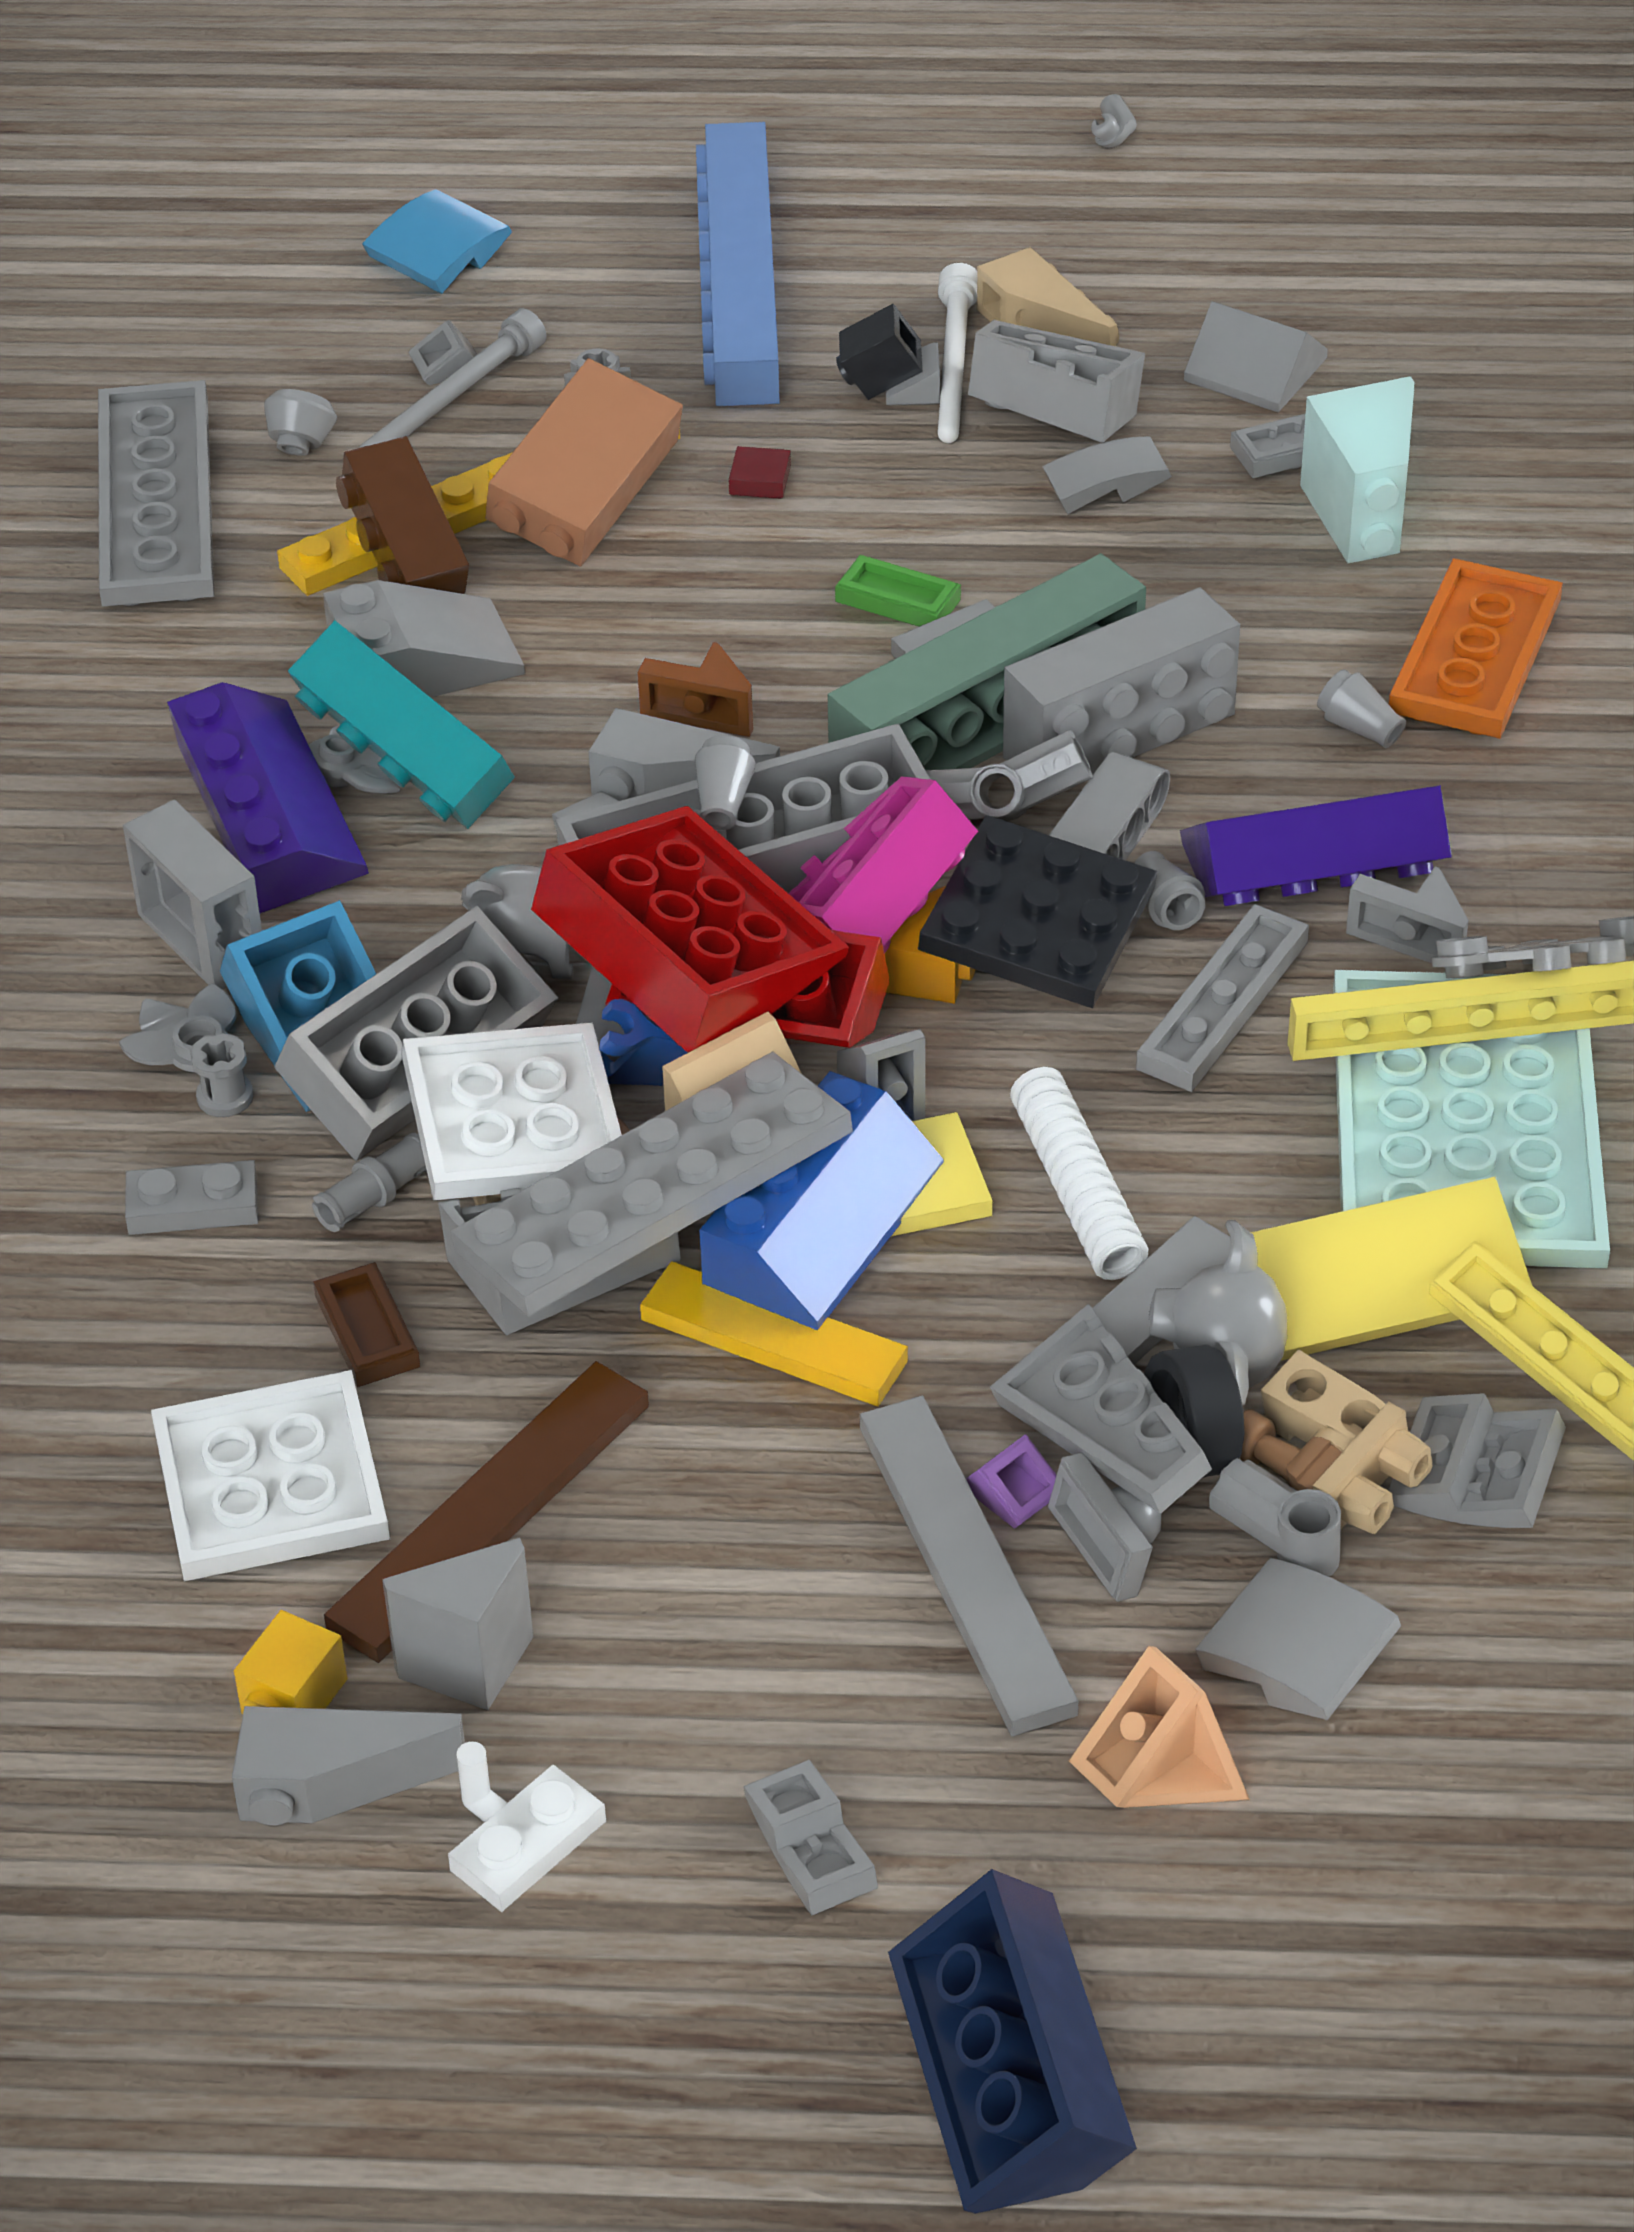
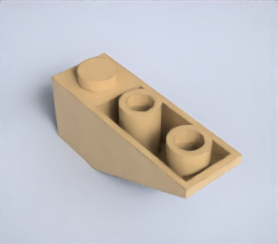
[977,247,1119,347]

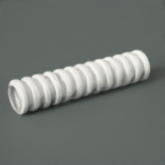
[1010,1067,1149,1280]

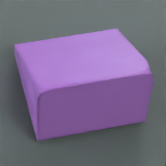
[966,1434,1057,1529]

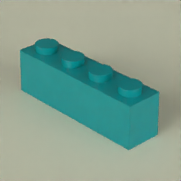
[288,620,515,829]

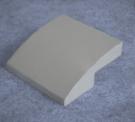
[1388,1393,1566,1528]
[1195,1557,1401,1720]

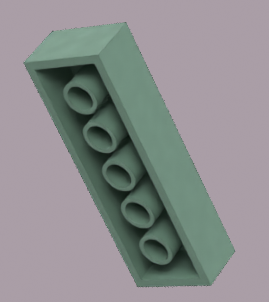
[827,553,1146,770]

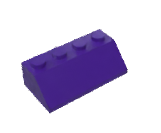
[167,682,369,913]
[1180,785,1452,906]

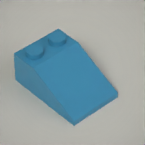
[220,900,376,1112]

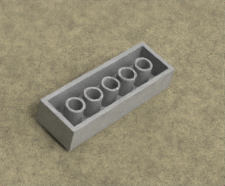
[556,723,930,893]

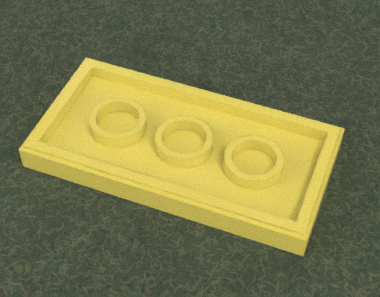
[1250,1177,1532,1361]

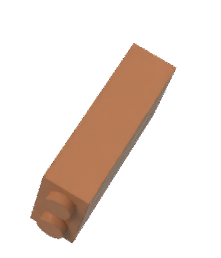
[485,358,683,567]

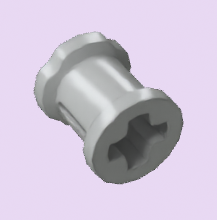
[190,1033,253,1117]

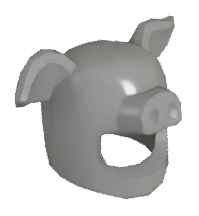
[461,864,574,979]
[1149,1220,1287,1405]

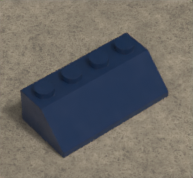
[888,1869,1137,2214]

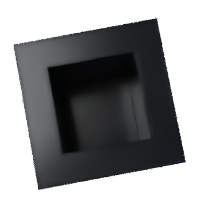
[836,303,923,400]

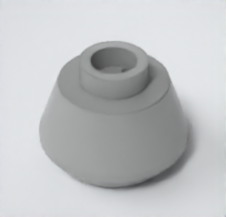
[264,389,337,456]

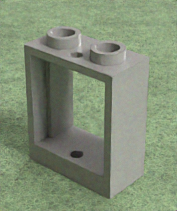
[123,799,262,989]

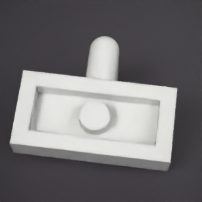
[448,1741,606,1912]

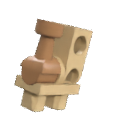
[1239,1349,1433,1534]

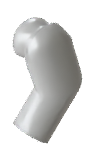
[1091,94,1137,148]

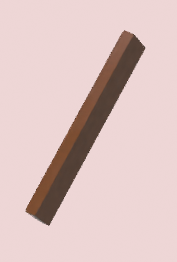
[324,1361,649,1663]

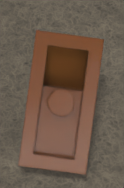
[638,642,753,737]

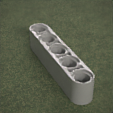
[1049,752,1170,860]

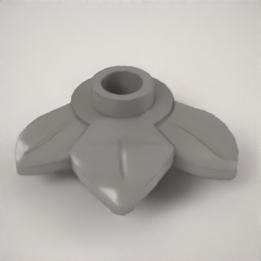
[309,724,400,793]
[119,984,237,1072]

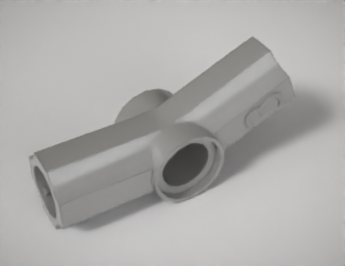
[926,730,1093,821]

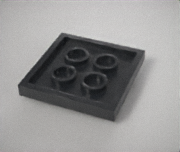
[918,815,1158,1009]

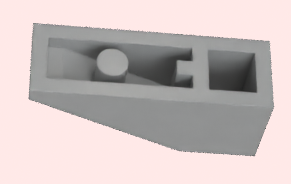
[588,708,780,801]
[232,1706,465,1825]

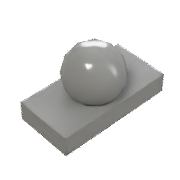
[1048,1452,1162,1602]

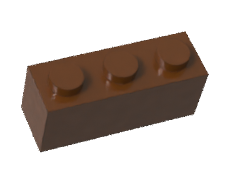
[336,436,469,594]

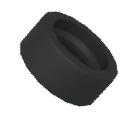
[1144,1345,1245,1477]

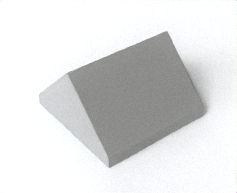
[1184,301,1328,413]
[382,1538,533,1710]

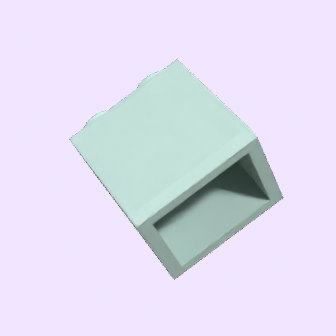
[1300,376,1415,564]

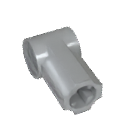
[1209,1458,1341,1577]

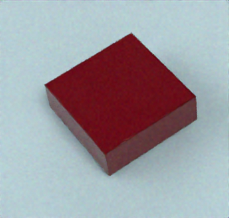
[729,446,791,499]

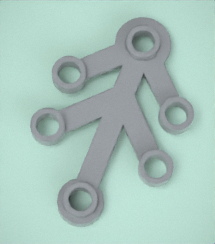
[1431,916,1634,978]

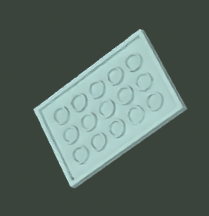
[1333,970,1610,1268]

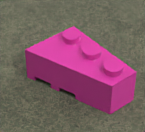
[788,776,978,953]

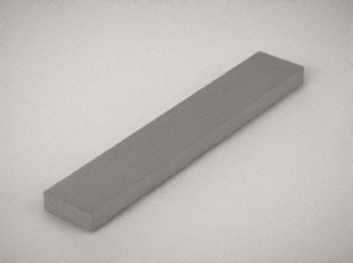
[860,1395,1079,1737]

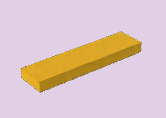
[640,1261,908,1407]

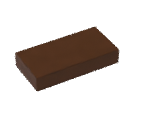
[313,1262,420,1388]

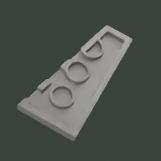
[990,1304,1212,1514]

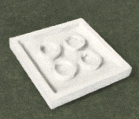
[402,1022,622,1201]
[151,1370,390,1582]

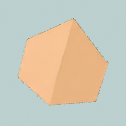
[1069,1646,1250,1808]

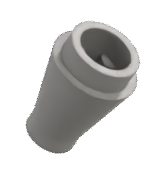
[1317,669,1406,749]
[695,735,756,830]
[1135,851,1205,930]

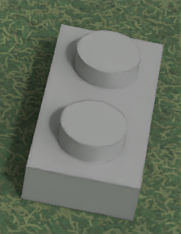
[125,1160,258,1235]

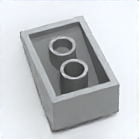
[323,580,525,697]

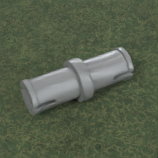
[312,1132,427,1232]

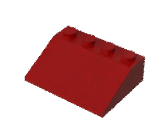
[531,806,849,1053]

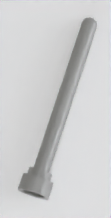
[359,308,547,448]

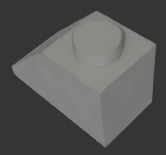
[837,1029,925,1121]

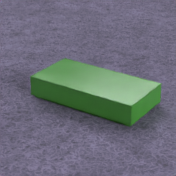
[835,555,961,627]

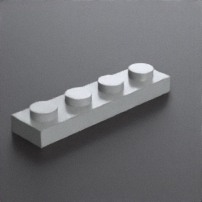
[1136,904,1309,1092]

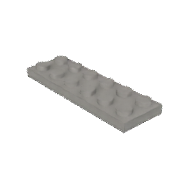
[98,380,214,607]
[450,1051,853,1317]

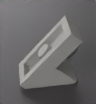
[1346,866,1469,968]

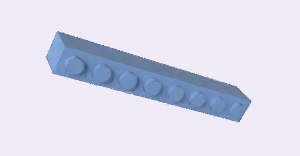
[696,122,780,406]

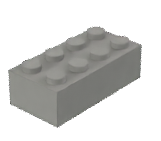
[1003,587,1241,775]
[274,906,558,1161]

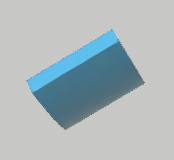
[362,189,512,294]

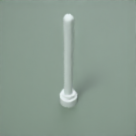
[938,263,977,443]

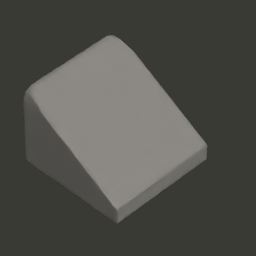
[408,320,477,385]
[886,342,940,405]

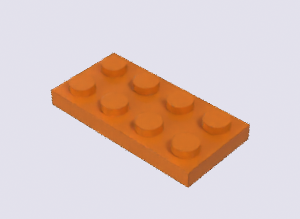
[1389,558,1563,739]

